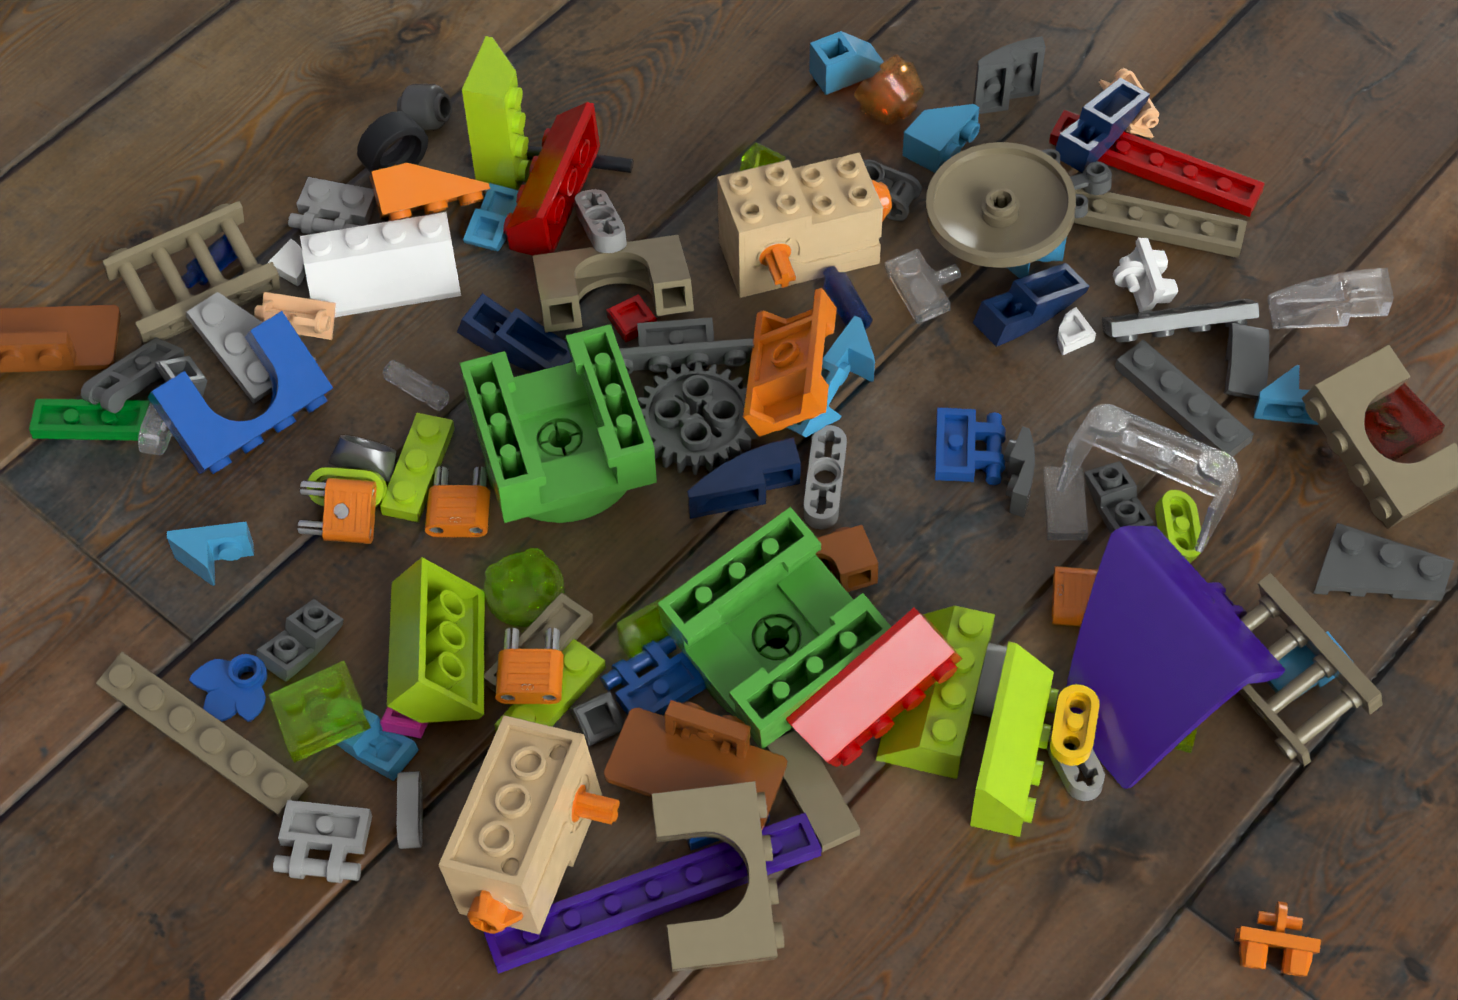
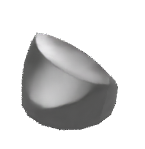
[328,435,396,483]

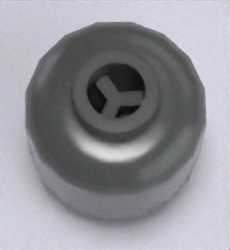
[397,84,452,130]

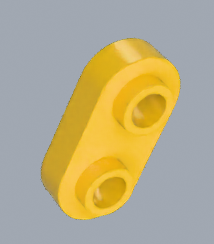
[1050,684,1099,766]

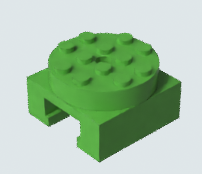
[460,324,657,523]
[658,507,891,749]

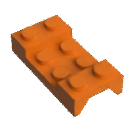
[743,287,837,437]

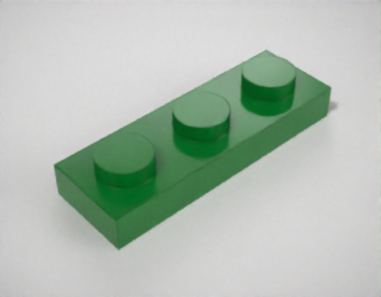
[29,399,152,441]

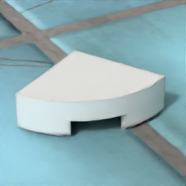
[268,239,305,286]
[1057,307,1096,355]

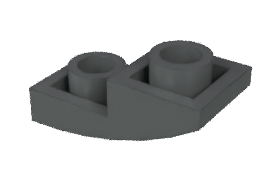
[1224,323,1269,400]
[1003,426,1035,518]
[1084,461,1154,533]
[256,599,344,682]

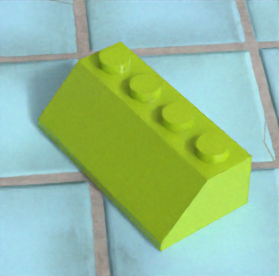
[462,36,531,190]
[387,557,485,723]
[876,606,995,779]
[970,642,1059,837]

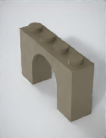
[532,235,694,333]
[1301,345,1458,529]
[652,781,784,972]

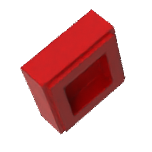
[606,294,657,343]

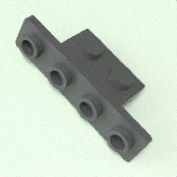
[620,317,754,374]

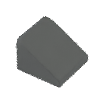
[155,356,208,397]
[569,691,624,746]

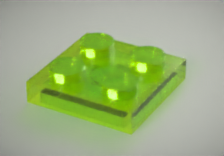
[269,661,371,763]

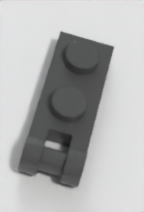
[81,337,184,413]

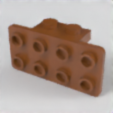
[0,305,121,373]
[604,700,787,830]

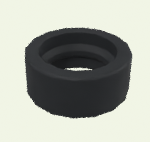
[357,111,428,173]

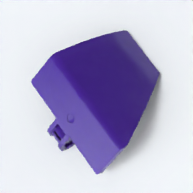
[1066,526,1285,789]

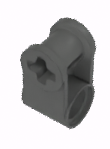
[863,159,922,221]

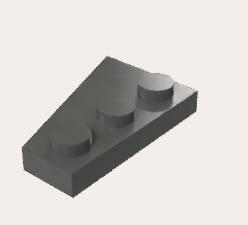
[1313,523,1454,601]

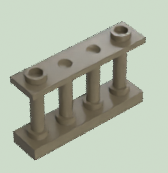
[102,201,280,345]
[1238,573,1383,767]

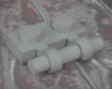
[288,177,376,234]
[273,800,372,883]

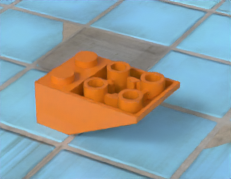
[370,163,490,221]

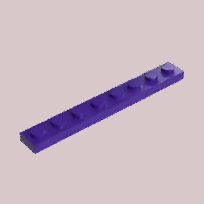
[483,812,822,974]

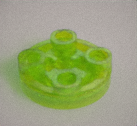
[484,548,565,627]

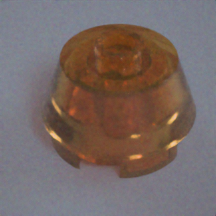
[854,54,925,125]

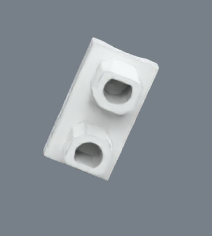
[1113,237,1178,312]

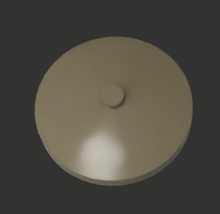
[926,142,1076,268]

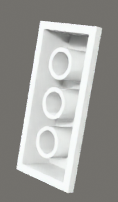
[300,212,461,317]

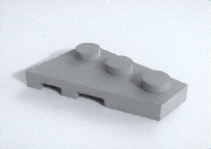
[186,292,316,404]

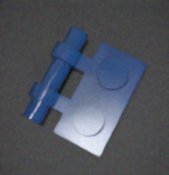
[935,408,1006,485]
[600,636,706,716]

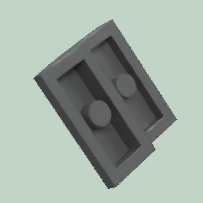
[973,36,1046,114]

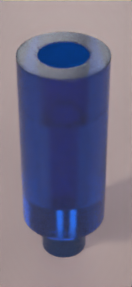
[181,234,238,289]
[823,266,873,330]

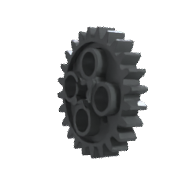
[637,362,757,475]

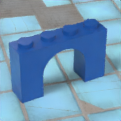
[148,311,333,475]

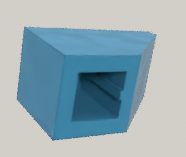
[809,31,887,95]
[902,104,980,173]

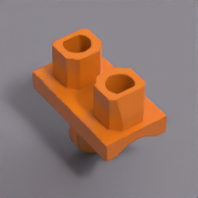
[1234,901,1321,977]

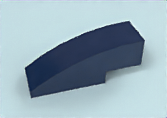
[1055,77,1150,173]
[973,263,1090,347]
[457,293,572,372]
[687,437,801,519]

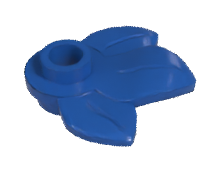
[189,654,267,722]

